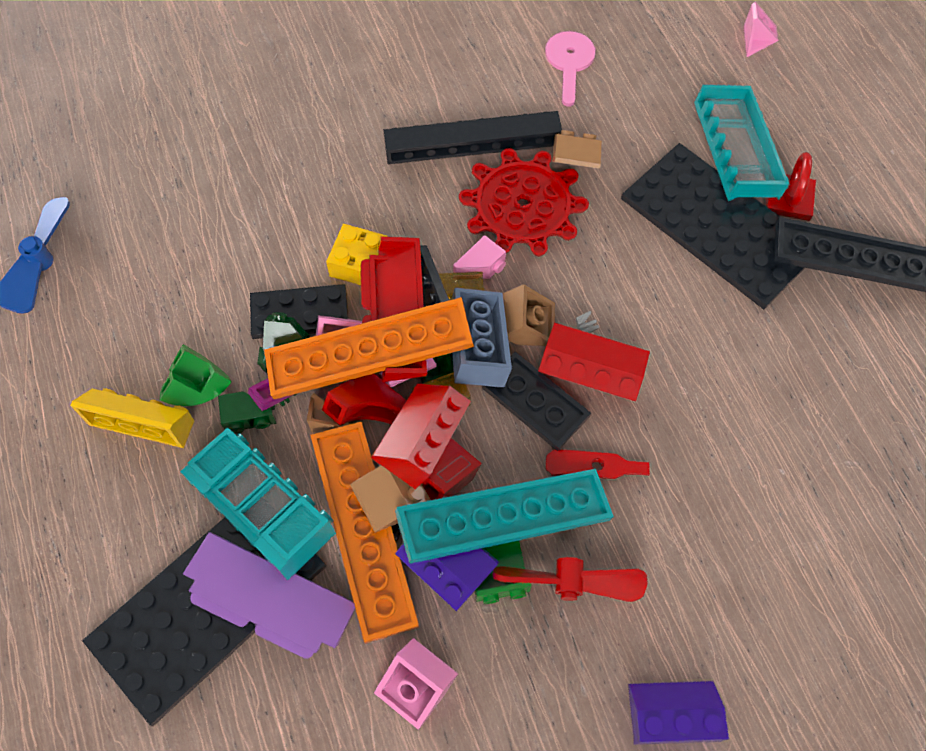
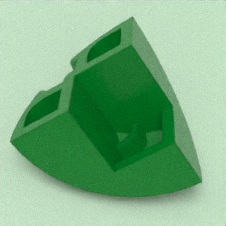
[160,344,232,406]

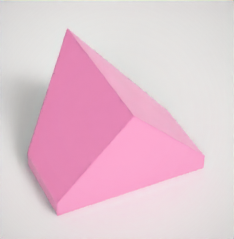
[744,2,778,57]

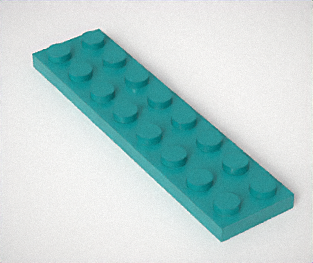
[395,469,614,564]

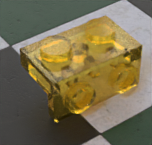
[438,272,485,300]

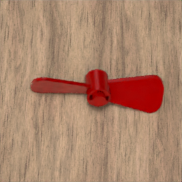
[492,557,648,602]

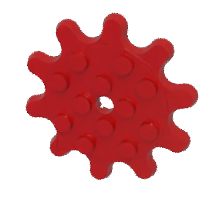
[459,149,589,257]

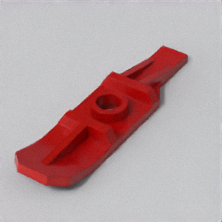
[545,450,650,479]

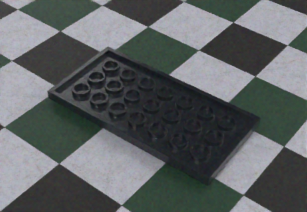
[621,143,805,310]
[82,497,327,726]

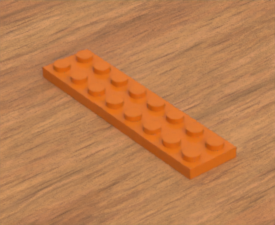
[264,297,474,399]
[310,422,419,644]

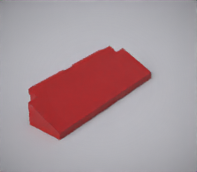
[360,236,427,383]

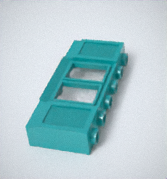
[180,427,336,580]

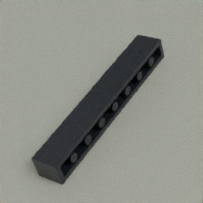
[383,111,562,165]

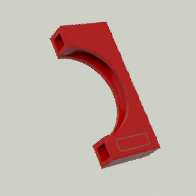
[322,373,482,500]

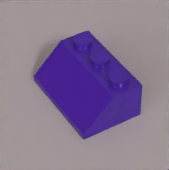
[395,543,500,611]
[628,681,729,745]

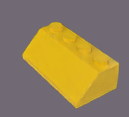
[70,388,194,448]

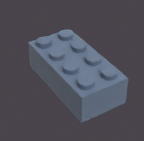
[451,288,512,387]

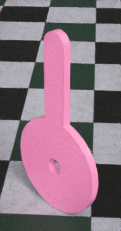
[545,31,595,107]

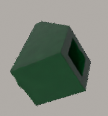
[218,391,277,434]

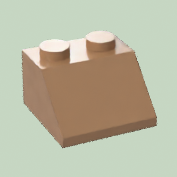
[551,130,602,169]
[503,284,555,346]
[350,466,430,533]

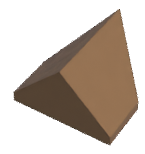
[307,393,350,434]

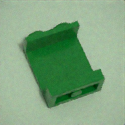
[475,540,532,604]

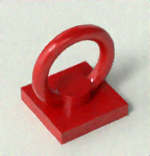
[766,152,816,221]

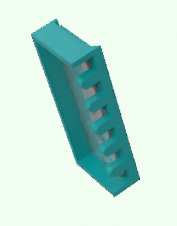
[694,85,789,201]

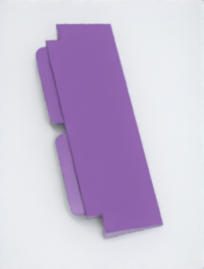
[183,532,355,658]

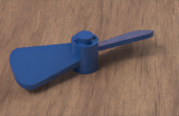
[0,197,70,314]

